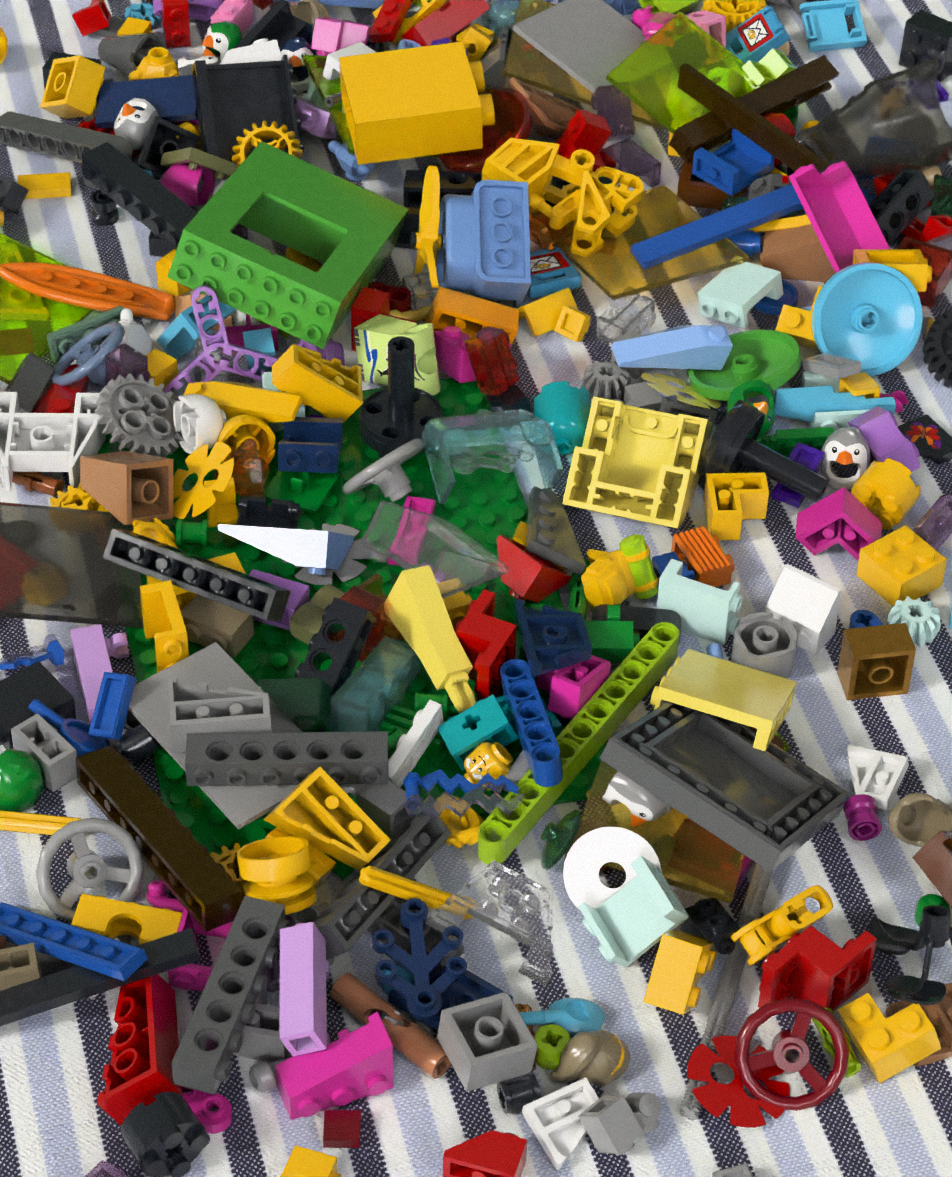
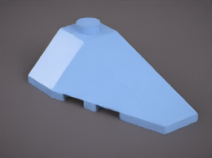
[611,325,733,370]

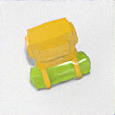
[581,534,659,612]

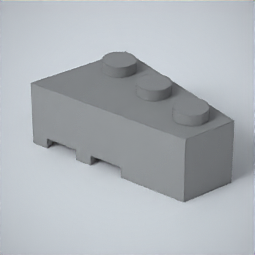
[168,677,272,752]

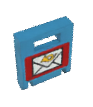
[726,6,789,73]
[527,246,581,298]

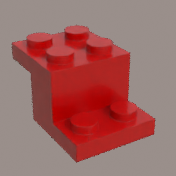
[454,589,517,701]
[758,925,877,1012]

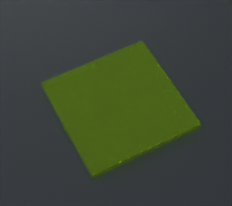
[606,11,754,152]

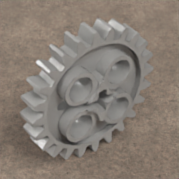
[95,373,184,457]

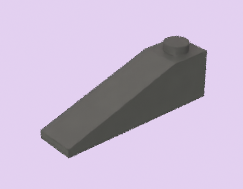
[479,25,509,98]

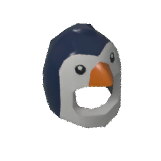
[280,37,320,93]

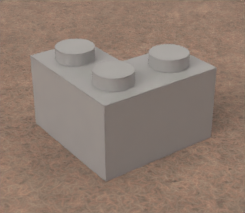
[232,988,288,1062]

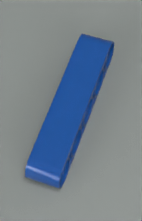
[500,659,563,787]

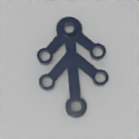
[372,898,467,1021]

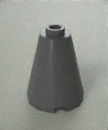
[98,33,167,76]

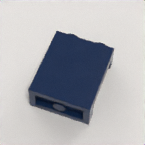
[278,417,343,473]

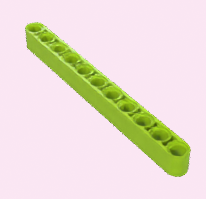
[478,622,679,865]

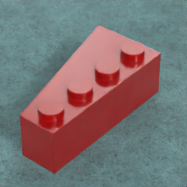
[97,974,182,1126]

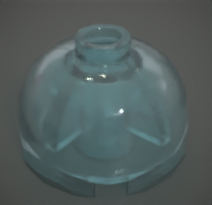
[481,0,530,38]

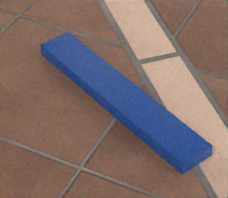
[0,902,148,981]

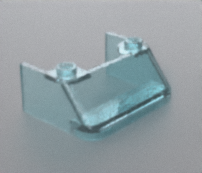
[422,409,563,504]

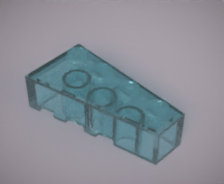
[328,636,420,732]

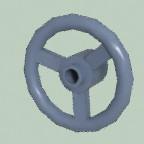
[51,322,125,387]

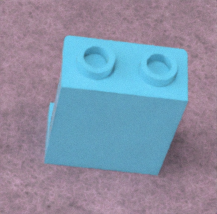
[156,296,237,360]

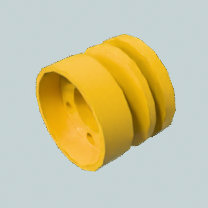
[237,836,317,915]

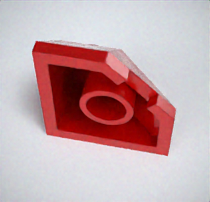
[496,535,572,602]

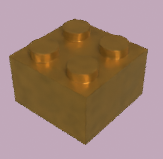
[837,623,916,700]

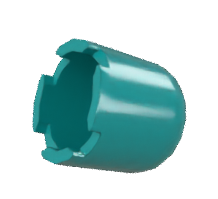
[534,381,591,455]

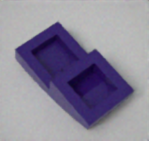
[772,442,825,508]

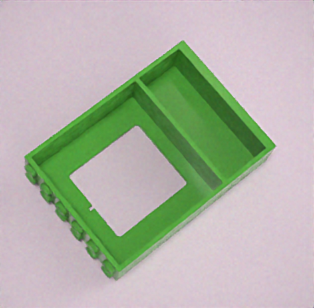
[167,141,409,349]

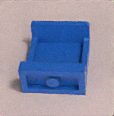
[692,128,775,196]

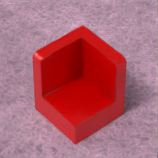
[72,0,112,36]

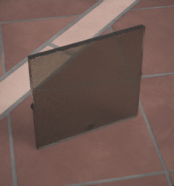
[0,502,144,628]

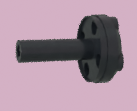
[359,336,444,458]
[698,399,830,503]

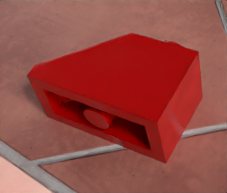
[443,1130,527,1177]

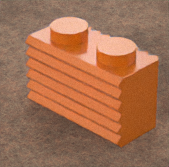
[671,526,735,587]

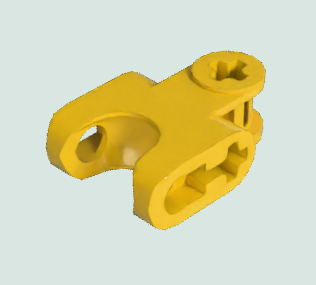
[731,885,833,966]

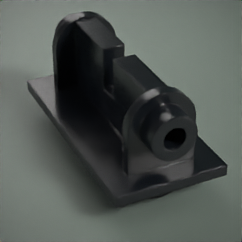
[237,495,302,529]
[685,896,741,954]

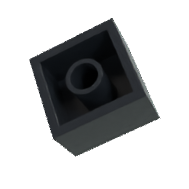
[899,10,952,82]

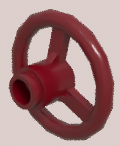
[734,998,850,1111]

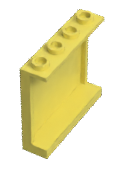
[650,649,797,751]

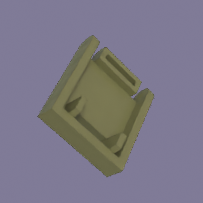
[160,147,237,181]

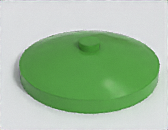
[688,329,802,401]

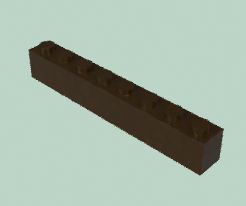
[76,745,244,932]

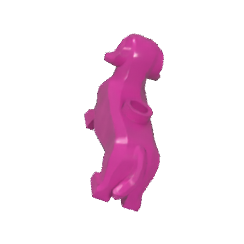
[631,5,684,49]

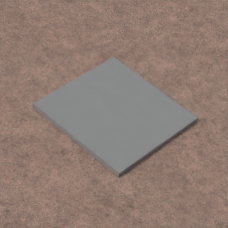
[512,0,672,101]

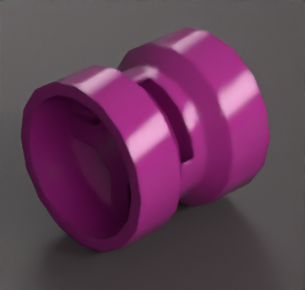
[843,794,882,841]

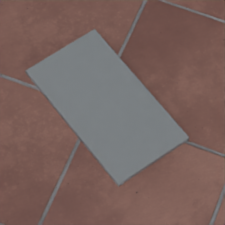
[128,642,302,830]

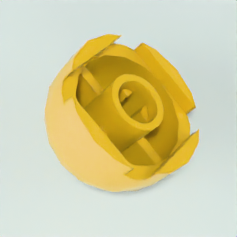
[217,414,276,475]

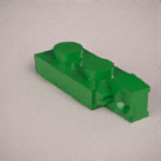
[756,427,834,457]

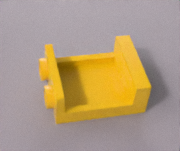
[140,580,189,673]

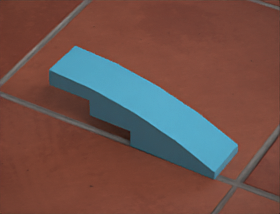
[774,386,896,422]

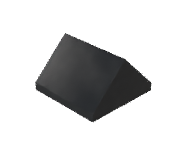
[137,116,200,180]

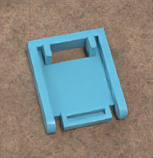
[799,0,867,52]

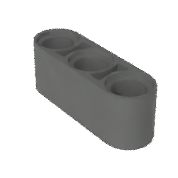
[5,352,55,413]

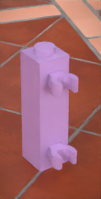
[294,97,342,140]
[70,624,129,725]
[279,922,330,1057]

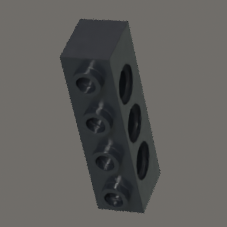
[869,168,935,246]
[281,597,377,732]

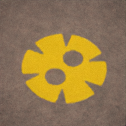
[173,442,234,519]

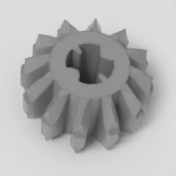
[582,359,631,400]

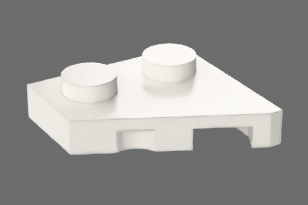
[847,745,909,810]
[522,1077,599,1170]

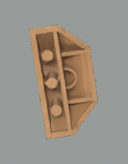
[509,77,578,139]

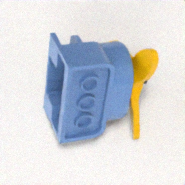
[410,166,531,309]

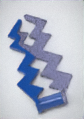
[0,634,64,670]
[403,769,524,820]

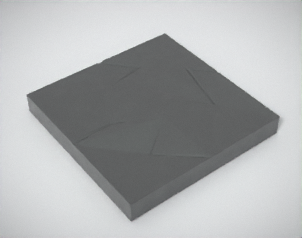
[599,702,850,872]

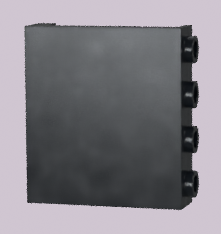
[191,55,304,164]

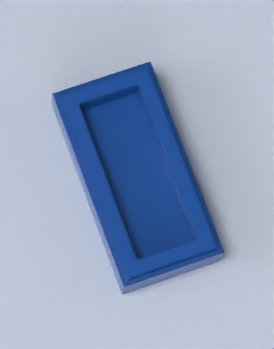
[88,672,136,741]

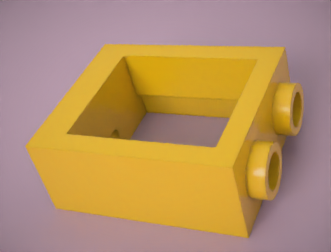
[852,249,932,292]

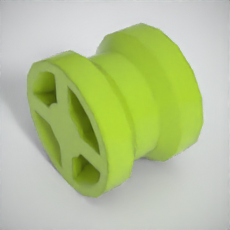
[534,1024,570,1070]

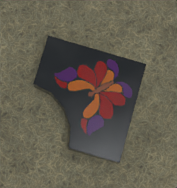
[897,414,952,465]

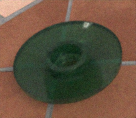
[541,810,582,870]

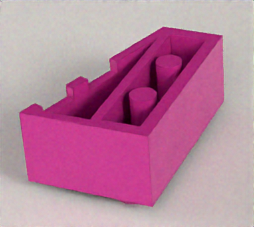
[276,1012,393,1120]

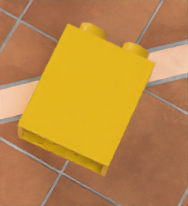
[339,41,495,165]

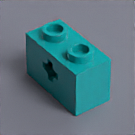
[437,695,519,771]

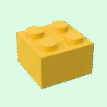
[40,55,105,119]
[856,525,947,606]

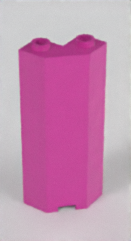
[788,161,890,274]

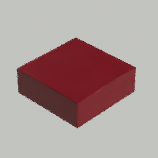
[323,1110,361,1148]

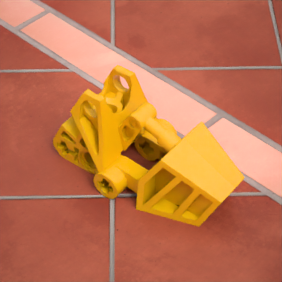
[482,138,644,257]

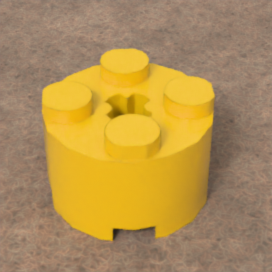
[851,458,921,530]

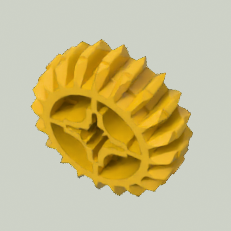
[702,0,767,34]
[232,120,303,168]

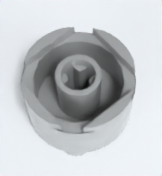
[731,612,797,679]

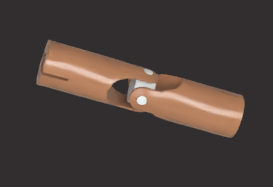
[330,973,451,1079]

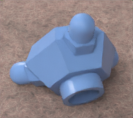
[328,140,379,181]

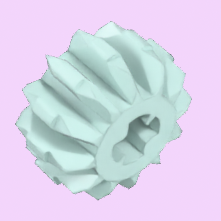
[888,596,941,647]

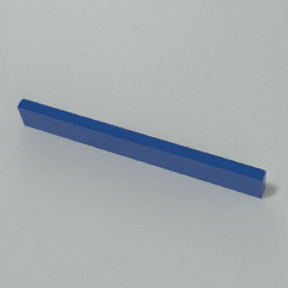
[630,184,803,269]

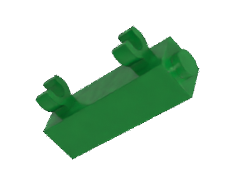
[519,603,640,664]

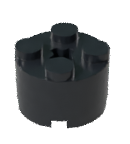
[121,1092,210,1177]

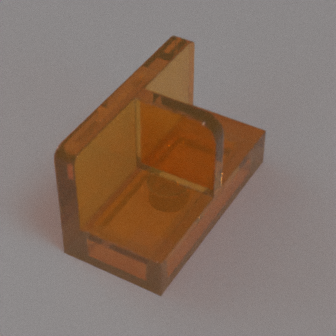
[529,211,572,251]

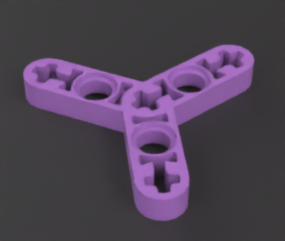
[165,285,279,401]

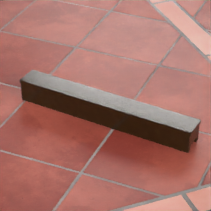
[669,55,840,163]

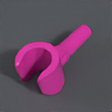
[880,390,909,413]

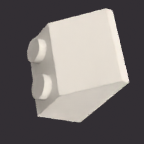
[765,564,842,655]

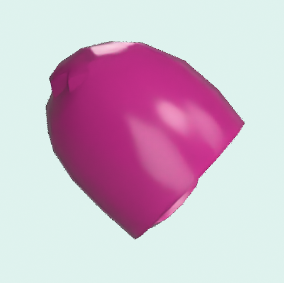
[159,163,216,209]

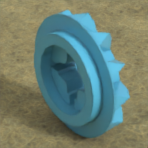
[124,1,162,27]

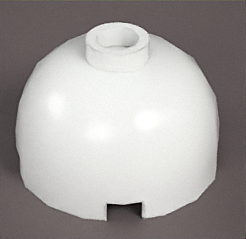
[173,394,227,454]

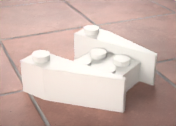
[0,392,106,492]

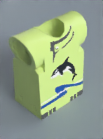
[354,314,440,396]

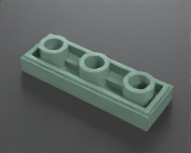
[46,306,125,362]

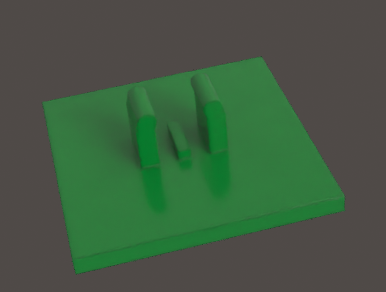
[261,471,340,515]

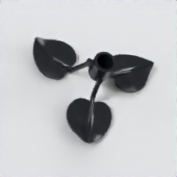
[869,905,952,1005]

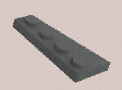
[526,486,586,575]

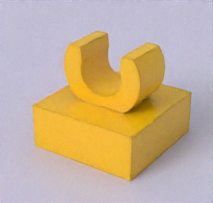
[554,305,591,342]

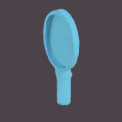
[519,998,605,1037]

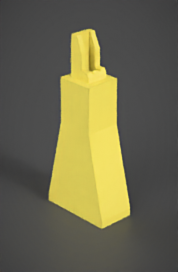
[382,565,476,714]

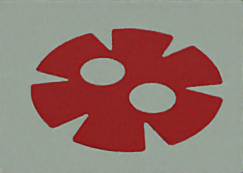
[687,1036,790,1128]

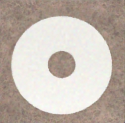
[563,827,662,911]

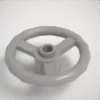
[342,438,425,503]
[36,817,144,922]

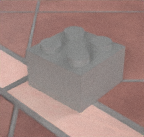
[437,991,538,1092]

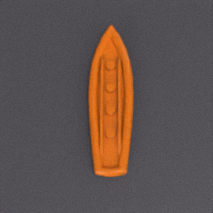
[0,262,176,321]

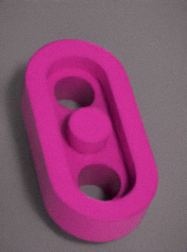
[182,1086,232,1134]

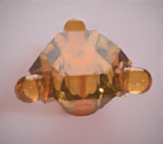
[213,438,269,498]

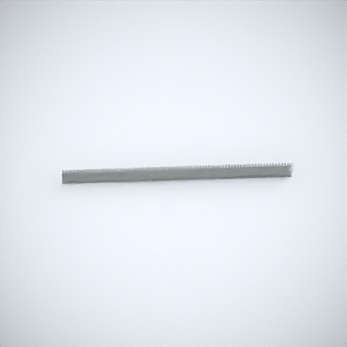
[680,863,773,1120]

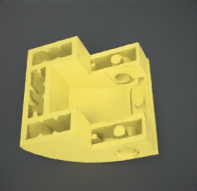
[562,396,712,529]

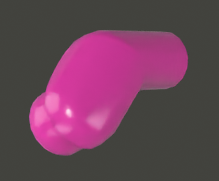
[146,881,184,913]

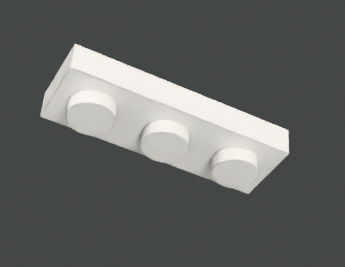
[388,700,444,788]

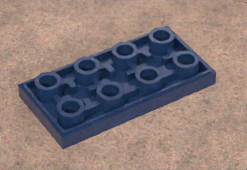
[95,75,198,129]

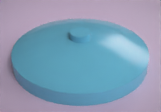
[812,262,923,376]

